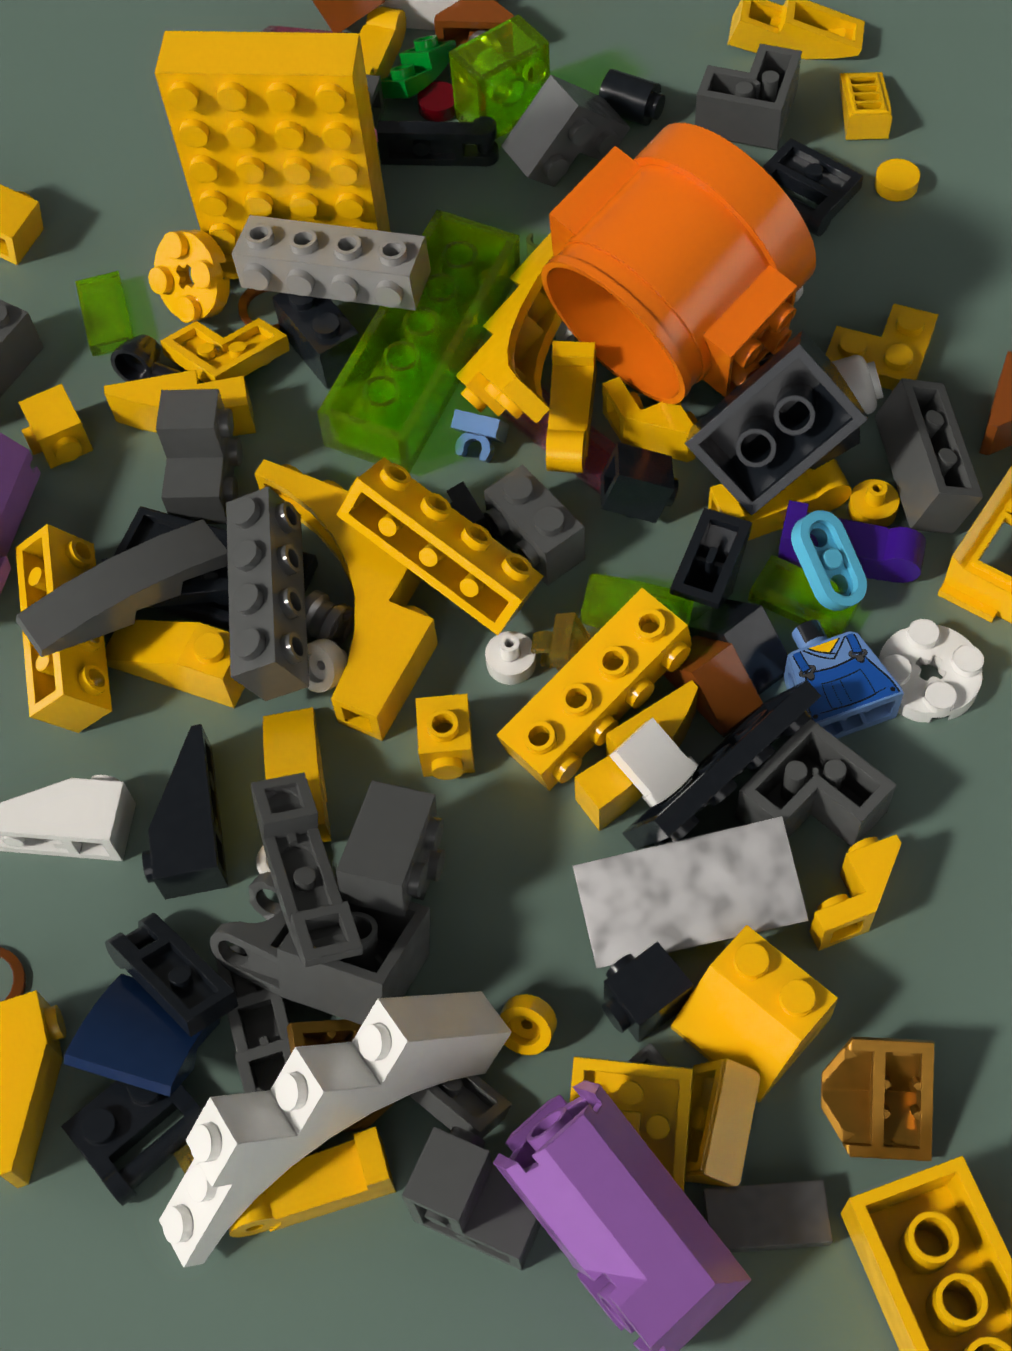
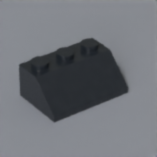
[685,330,868,516]

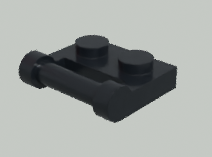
[762,138,863,237]
[61,1080,202,1206]

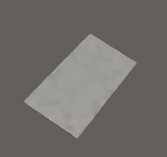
[573,816,809,969]

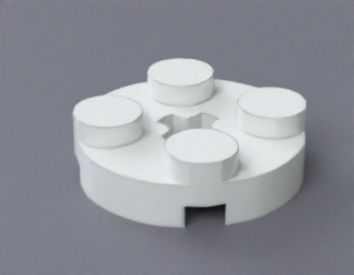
[879,619,984,723]

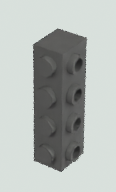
[226,486,309,701]

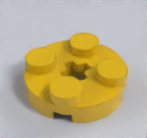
[148,229,230,323]

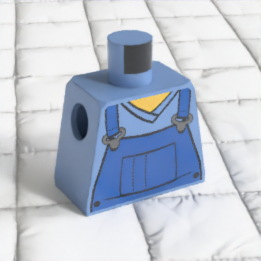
[784,620,904,739]

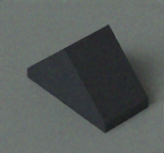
[670,508,752,609]
[688,599,788,695]

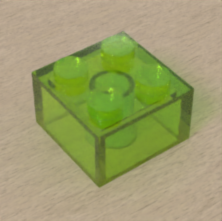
[449,14,550,139]

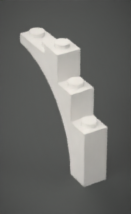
[159,991,512,1268]

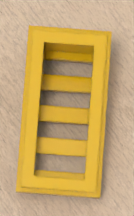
[839,72,892,140]

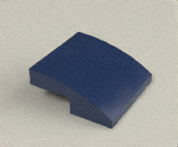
[64,974,221,1097]

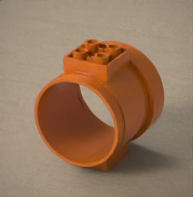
[541,123,816,404]

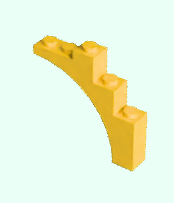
[456,232,562,424]
[254,459,438,741]

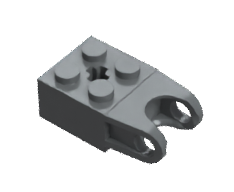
[210,872,430,1025]

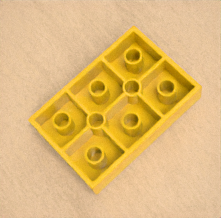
[154,31,391,279]

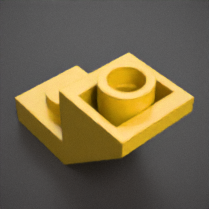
[602,377,698,462]
[809,834,902,951]

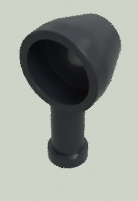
[110,334,181,382]

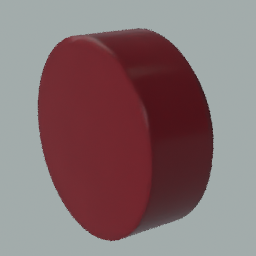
[417,81,460,122]

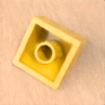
[671,925,838,1103]

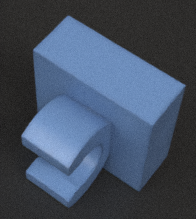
[450,409,510,463]

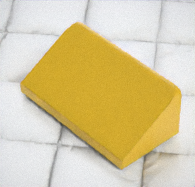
[685,1058,760,1187]

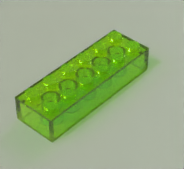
[317,209,520,474]

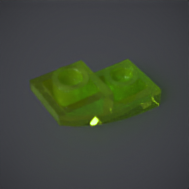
[578,573,694,629]

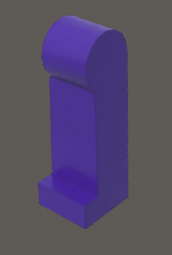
[777,500,926,583]

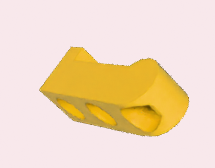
[360,6,406,79]
[546,341,597,473]
[708,459,852,541]
[228,1126,396,1237]

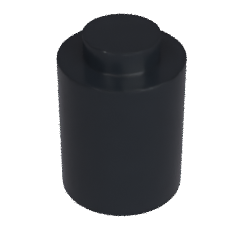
[599,69,665,126]

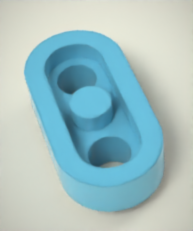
[791,510,867,611]

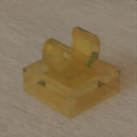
[531,612,592,671]

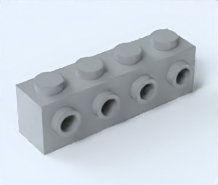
[231,215,431,310]

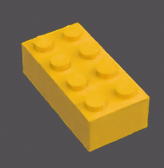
[840,1156,1012,1351]

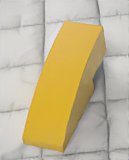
[728,0,865,60]
[104,369,256,436]
[574,680,698,831]
[263,707,332,842]

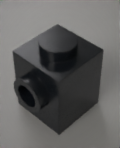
[600,442,679,523]
[602,942,694,1043]

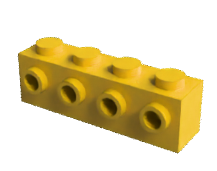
[337,457,544,635]
[15,524,112,733]
[497,588,692,791]

